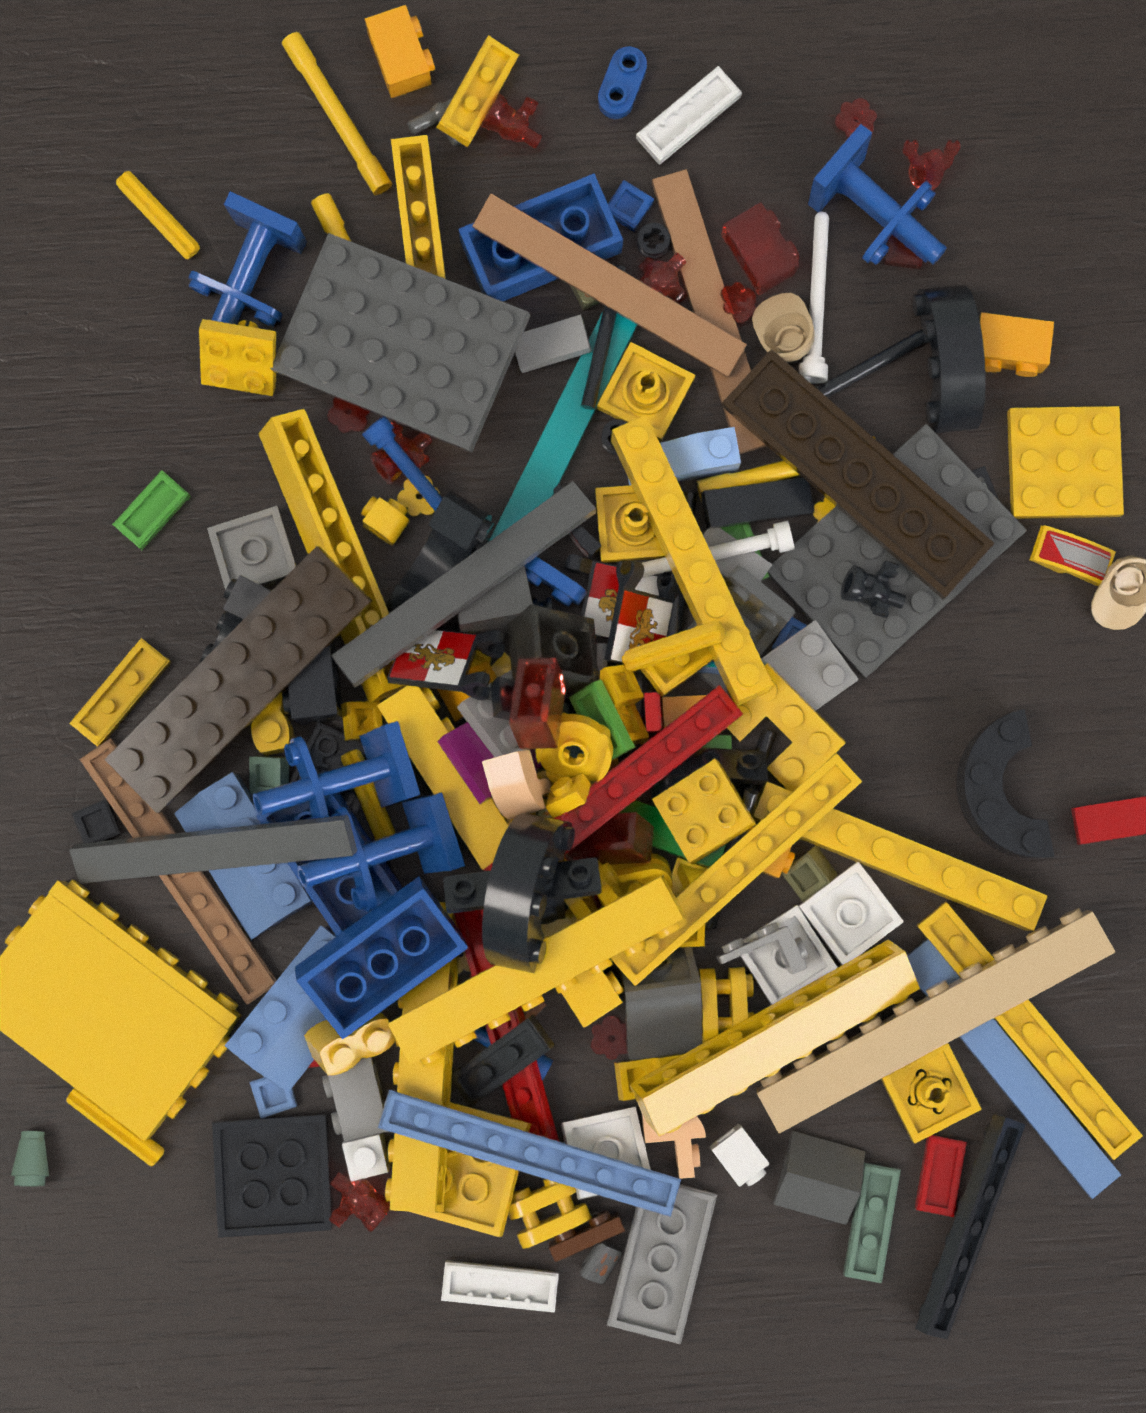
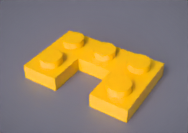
[727,663,846,792]

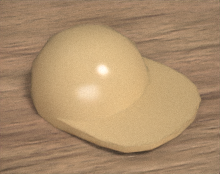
[752,293,815,362]
[1091,555,1146,630]

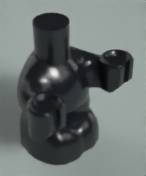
[841,560,906,618]

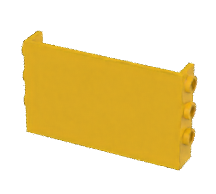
[0,894,234,1141]

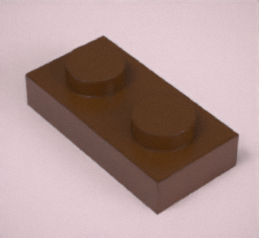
[549,1210,625,1262]

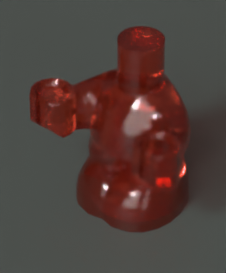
[480,93,542,149]
[902,140,961,190]
[638,253,687,304]
[370,421,432,484]
[329,1172,390,1233]

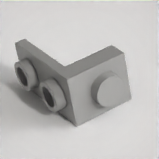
[716,922,809,974]

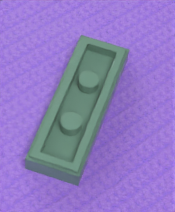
[843,1162,901,1283]

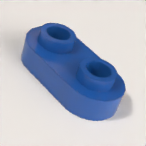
[598,46,647,119]
[524,556,587,607]

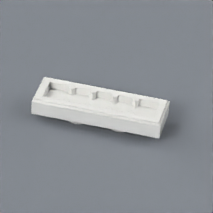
[636,66,742,165]
[441,1260,559,1312]

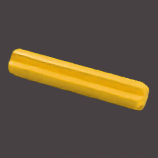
[116,171,200,260]
[622,620,726,672]
[341,749,396,840]
[66,1088,165,1166]

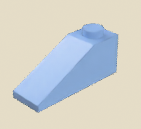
[627,427,741,485]

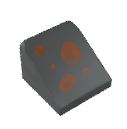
[580,1240,622,1284]

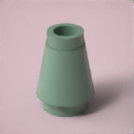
[11,1131,49,1187]

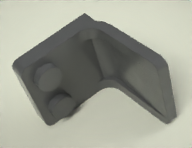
[687,565,795,694]
[618,947,702,1060]

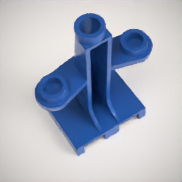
[808,124,947,265]
[188,191,307,327]
[253,721,420,819]
[297,792,465,911]

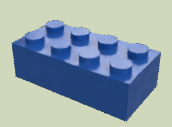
[458,173,623,302]
[256,771,403,936]
[295,877,468,1039]

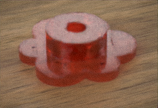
[835,98,877,138]
[720,282,756,323]
[327,397,369,433]
[591,1016,627,1060]

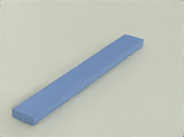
[907,939,1121,1199]
[377,1090,681,1217]

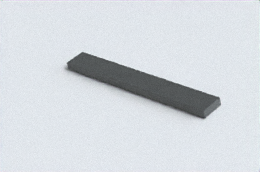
[331,481,596,688]
[69,815,357,884]

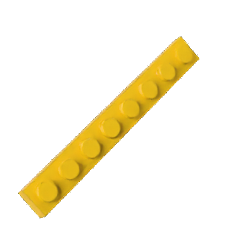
[610,753,862,986]
[916,902,1143,1160]

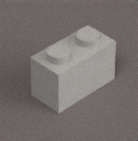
[322,1057,388,1143]

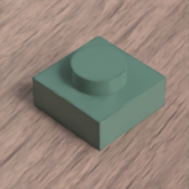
[249,755,289,794]

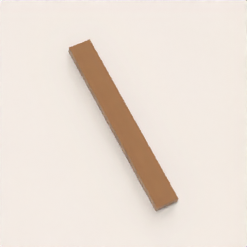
[652,169,766,454]
[472,194,747,377]
[80,738,277,1005]

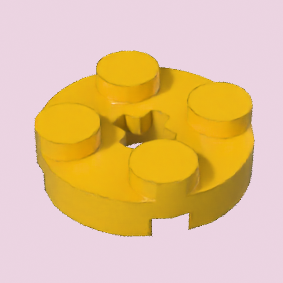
[535,713,613,783]

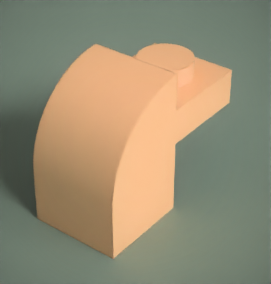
[482,750,552,819]
[641,1112,706,1179]

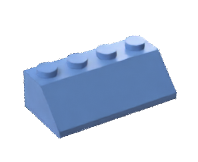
[174,772,313,940]
[225,925,336,1092]

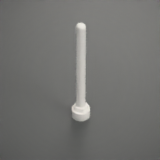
[799,211,829,384]
[642,521,794,578]

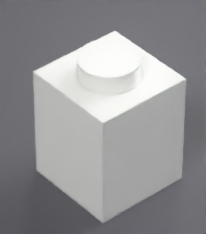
[709,1123,769,1187]
[342,1133,391,1181]

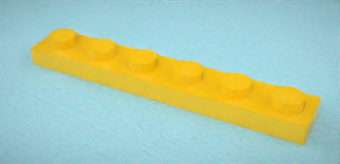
[48,879,243,1029]

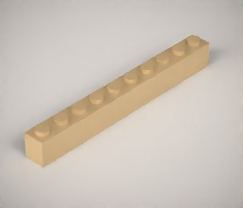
[756,908,1115,1133]

